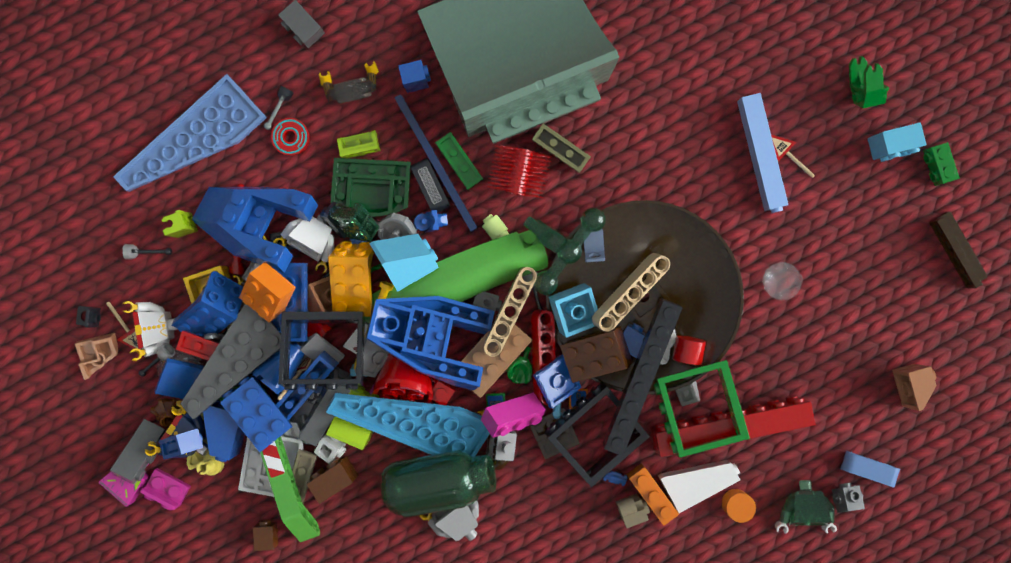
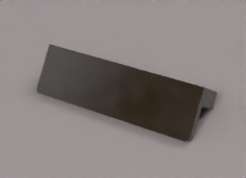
[929,212,988,288]

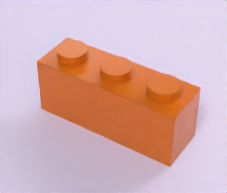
[626,463,679,526]

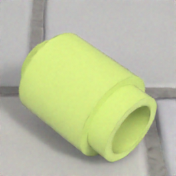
[482,214,509,240]

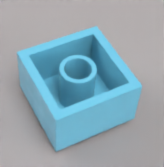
[867,122,926,162]
[548,283,602,338]

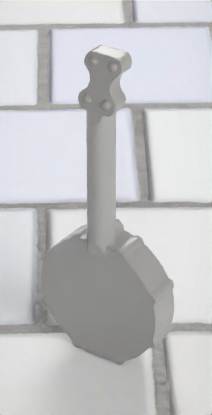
[345,212,417,240]

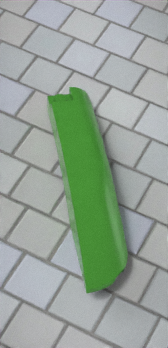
[365,229,548,324]

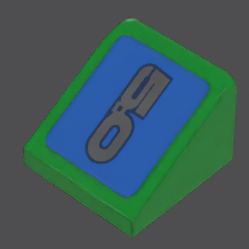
[486,392,506,407]

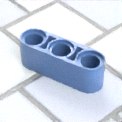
[840,451,900,487]

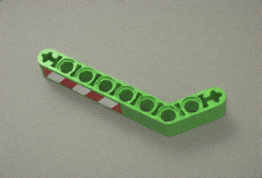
[260,389,320,542]

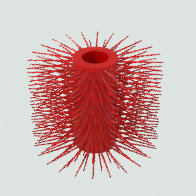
[487,145,551,198]

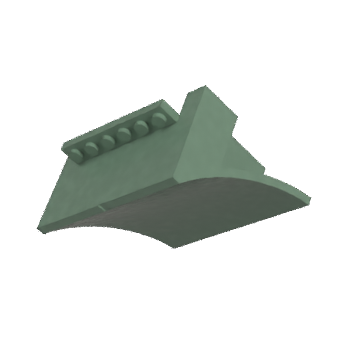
[418,0,619,144]

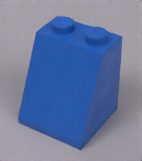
[203,400,245,462]

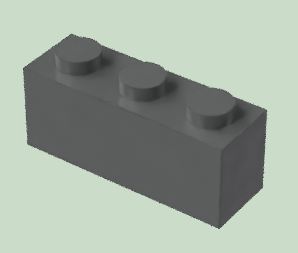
[110,419,166,485]

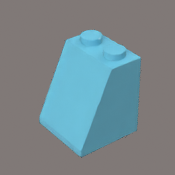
[369,234,439,292]

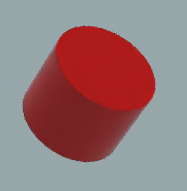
[672,335,706,365]

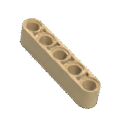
[592,253,670,332]
[483,267,537,357]

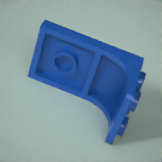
[171,271,243,337]
[220,376,293,452]

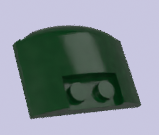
[330,158,411,217]

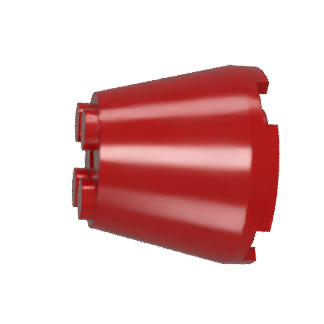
[373,353,433,403]

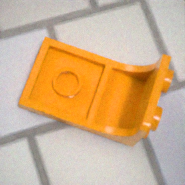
[328,241,374,317]

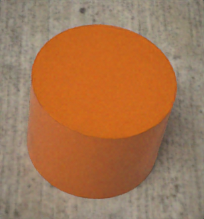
[722,489,756,523]

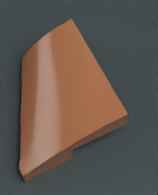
[75,333,118,380]

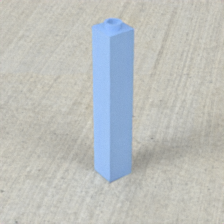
[737,93,788,213]

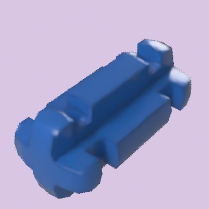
[603,471,627,486]

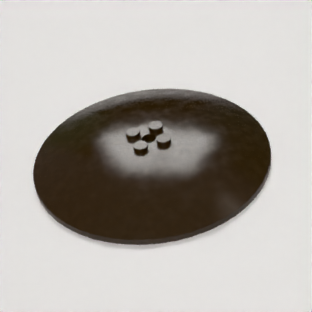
[546,200,744,394]

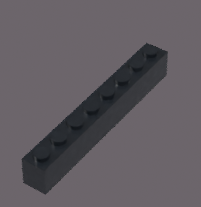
[603,298,682,456]

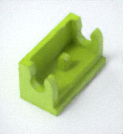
[337,130,380,158]
[162,210,198,238]

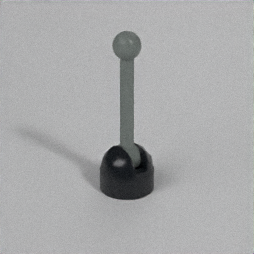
[264,85,294,130]

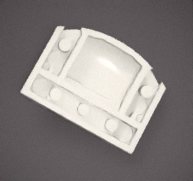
[238,421,304,497]

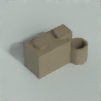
[615,493,650,528]

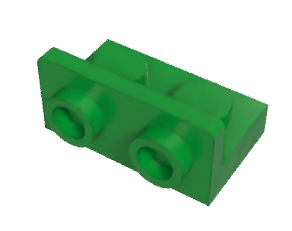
[923,142,960,186]

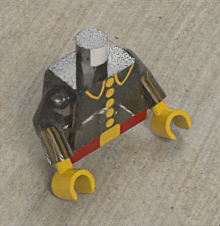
[319,61,379,104]

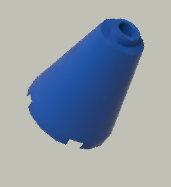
[252,342,305,395]

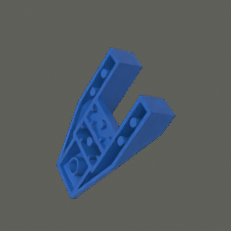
[192,187,318,273]
[366,296,494,390]

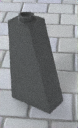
[299,366,352,446]

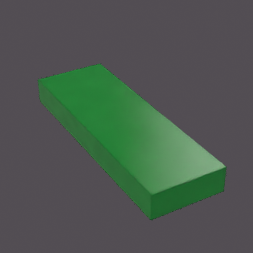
[435,132,483,190]

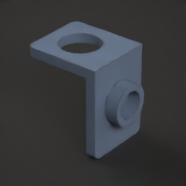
[583,229,605,262]

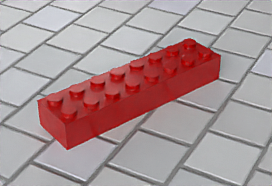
[650,395,816,457]

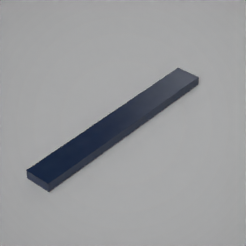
[395,95,477,233]

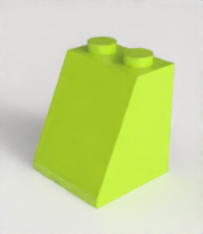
[326,386,379,450]

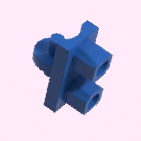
[414,210,448,233]

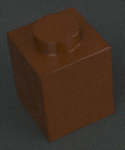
[253,519,278,551]

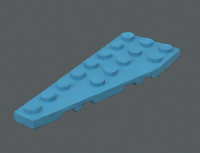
[326,393,490,469]

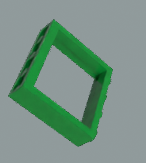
[653,360,750,458]

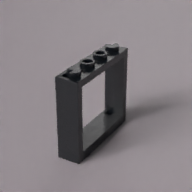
[278,312,365,390]
[544,382,650,487]

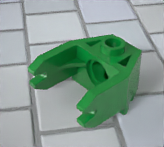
[849,56,889,109]

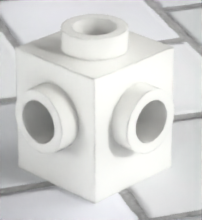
[314,433,346,464]

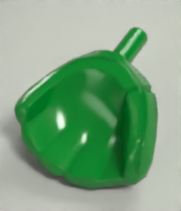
[507,347,533,384]

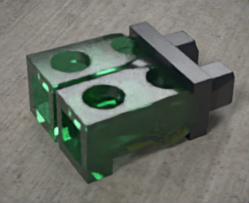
[319,202,379,242]

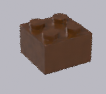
[307,456,359,504]

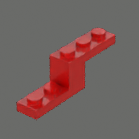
[176,331,220,360]

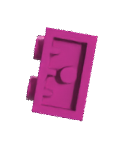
[140,468,191,510]

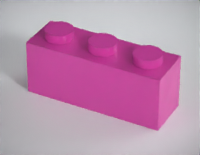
[481,392,546,438]

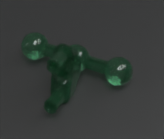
[523,208,606,295]

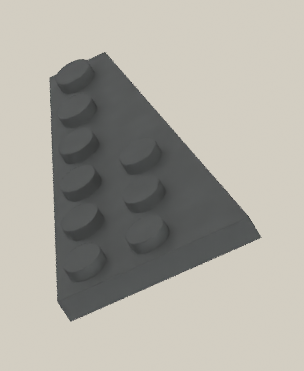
[181,304,281,419]

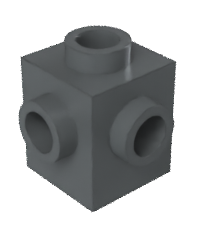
[832,483,865,513]

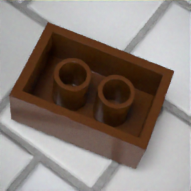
[560,326,633,383]

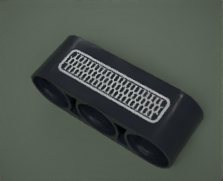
[410,158,451,214]

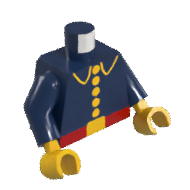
[145,401,209,458]

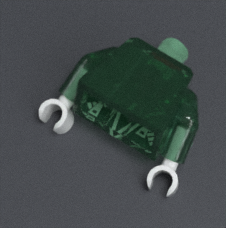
[775,480,837,534]

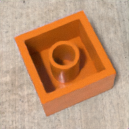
[239,262,296,323]

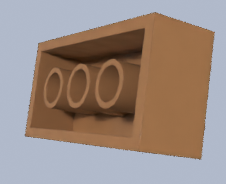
[461,324,532,398]

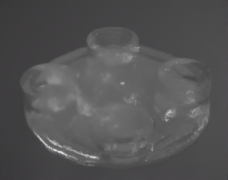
[763,262,803,300]

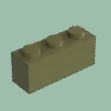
[532,124,591,173]

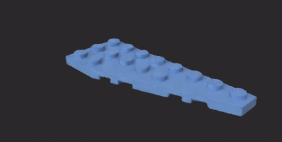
[113,74,267,192]

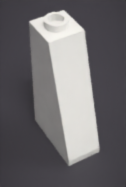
[658,460,740,513]

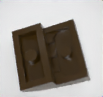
[530,408,580,460]

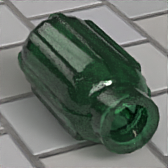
[380,450,496,517]

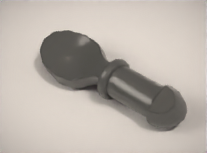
[204,332,225,342]

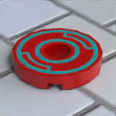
[271,118,310,156]

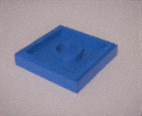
[533,354,582,409]
[155,358,205,399]

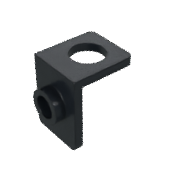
[76,306,101,328]

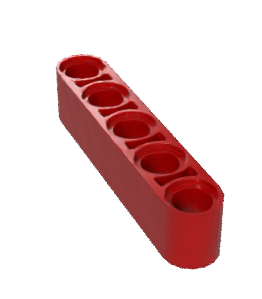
[531,309,556,405]

